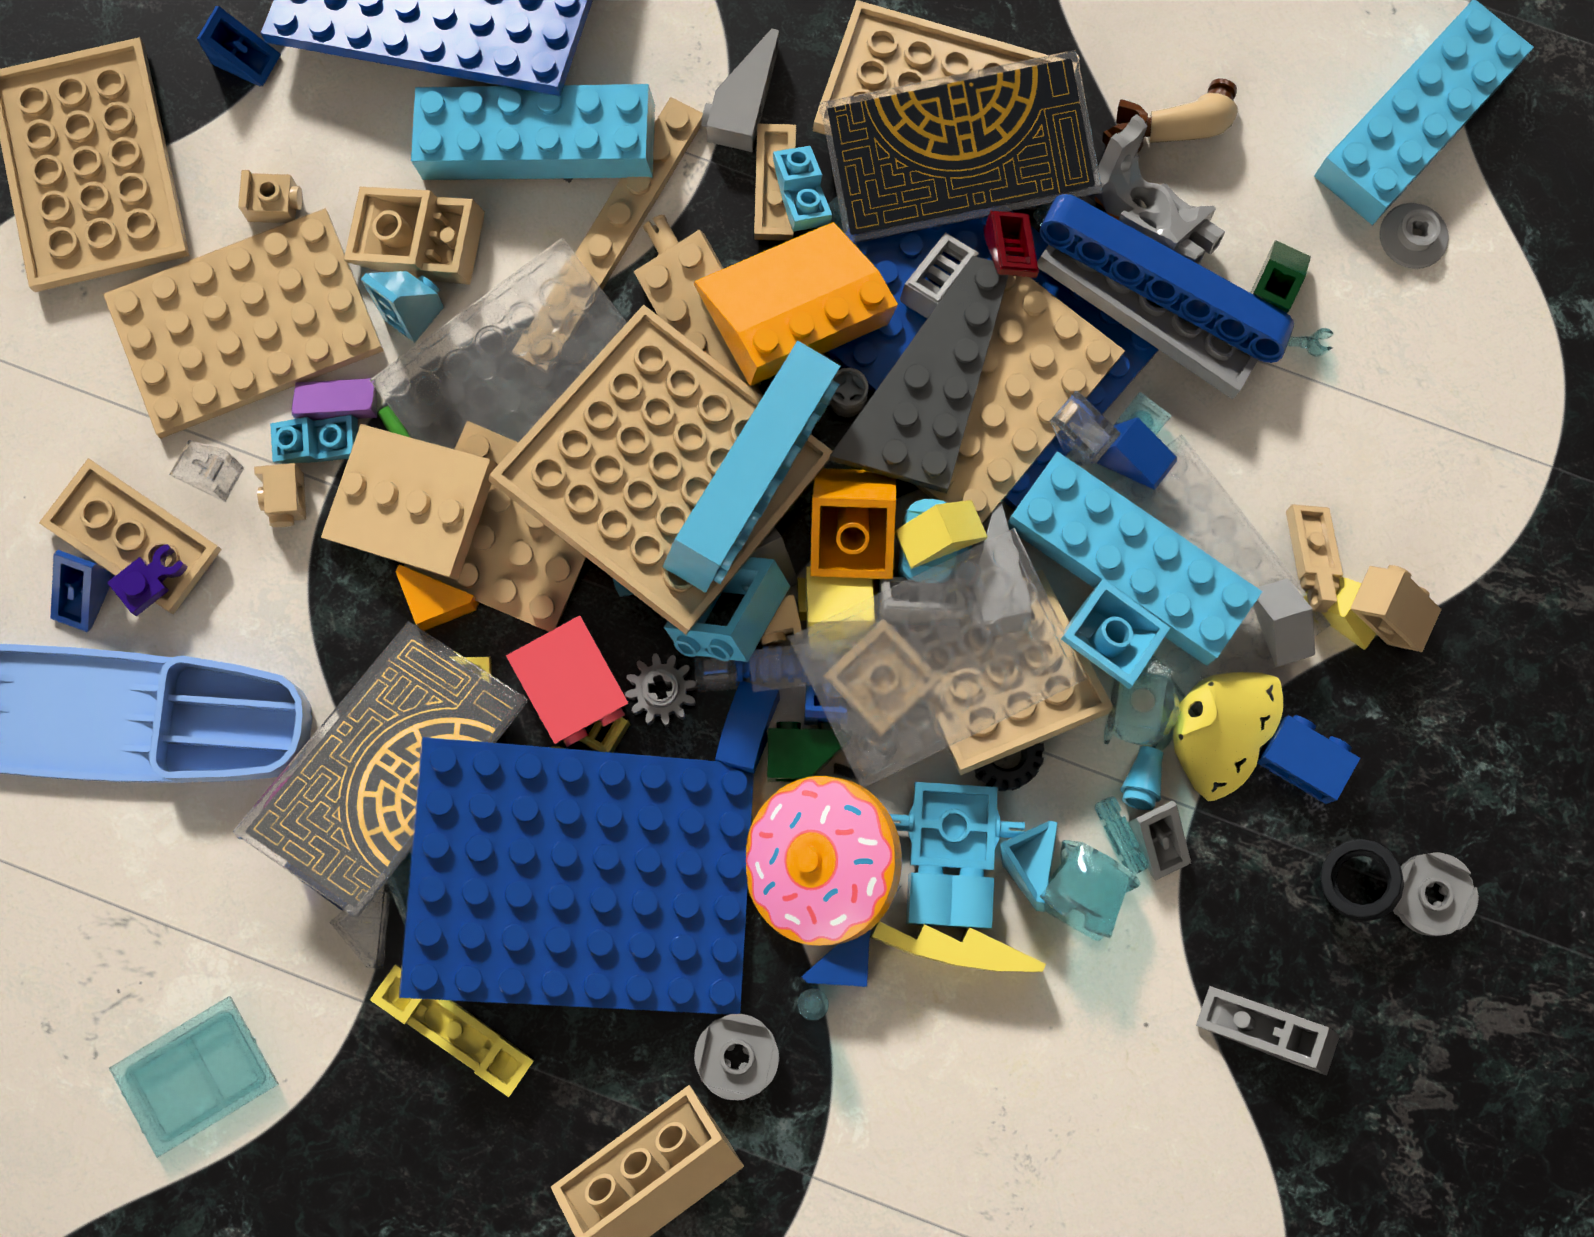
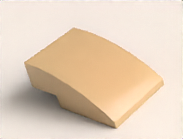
[344,186,485,285]

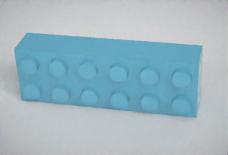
[1314,0,1534,226]
[411,84,655,180]
[663,340,840,593]
[1007,451,1263,666]

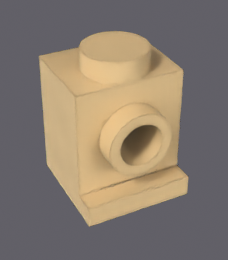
[238,170,303,223]
[254,463,306,527]
[759,594,803,646]

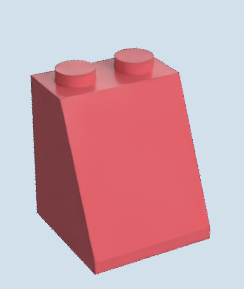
[506,616,629,747]

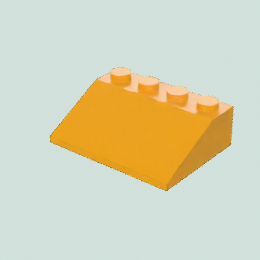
[694,222,898,386]

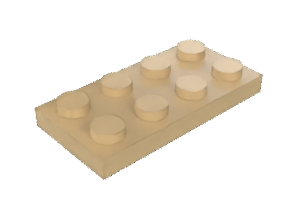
[39,458,222,615]

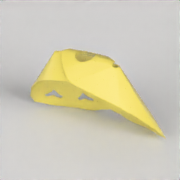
[1173,672,1283,801]

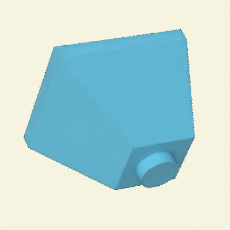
[1061,579,1171,689]

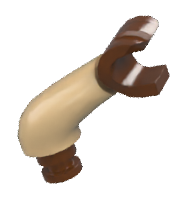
[1102,78,1238,153]

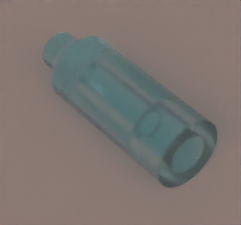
[797,989,829,1020]

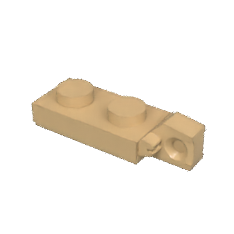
[1286,504,1343,613]

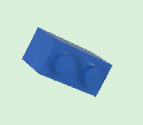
[1257,715,1360,804]

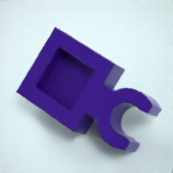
[107,544,188,616]

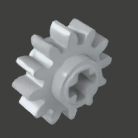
[624,653,697,727]

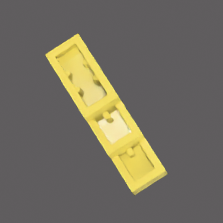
[870,921,1046,972]

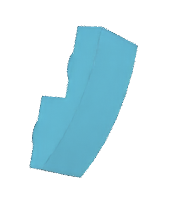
[773,146,832,231]
[270,415,359,464]

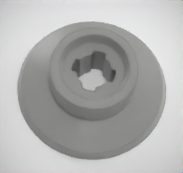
[1380,203,1449,269]

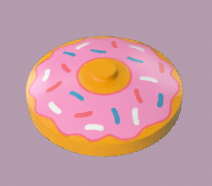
[746,776,902,946]

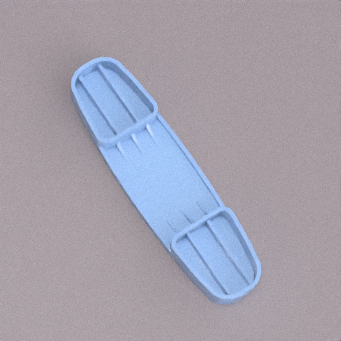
[0,644,312,783]

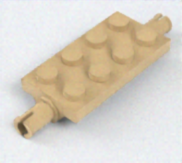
[634,215,763,396]

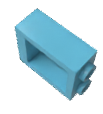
[664,557,790,662]

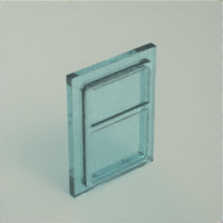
[109,996,279,1158]

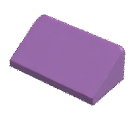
[292,378,377,421]

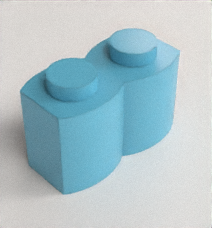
[906,865,994,929]

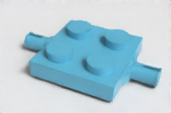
[890,782,1025,871]

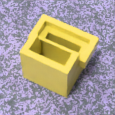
[797,566,879,656]

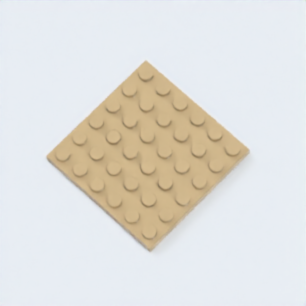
[488,305,833,635]

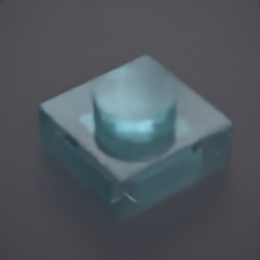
[1114,392,1172,435]

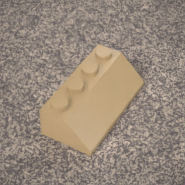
[551,1085,744,1237]

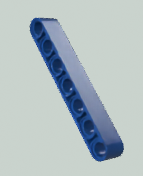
[1040,194,1294,363]

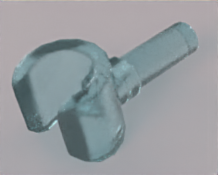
[1287,328,1334,357]

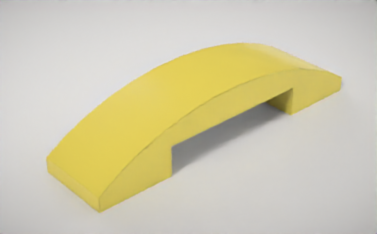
[370,964,534,1097]

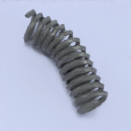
[833,763,874,779]

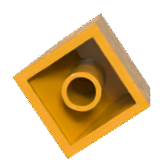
[810,468,896,579]

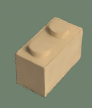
[1350,565,1442,652]

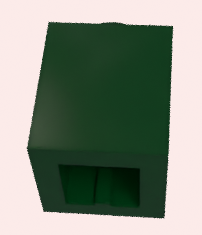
[1250,240,1311,313]
[767,721,851,782]

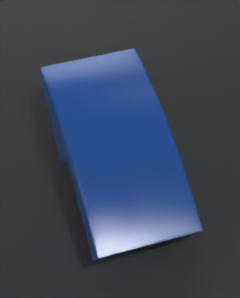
[715,681,780,773]

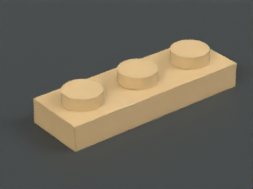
[754,124,796,240]

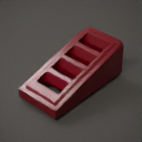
[984,210,1039,278]

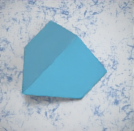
[1001,821,1057,912]

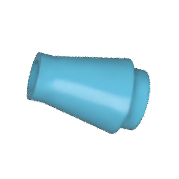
[1120,746,1164,810]

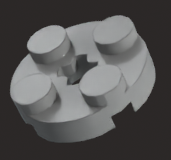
[1393,852,1479,936]
[694,1014,779,1100]

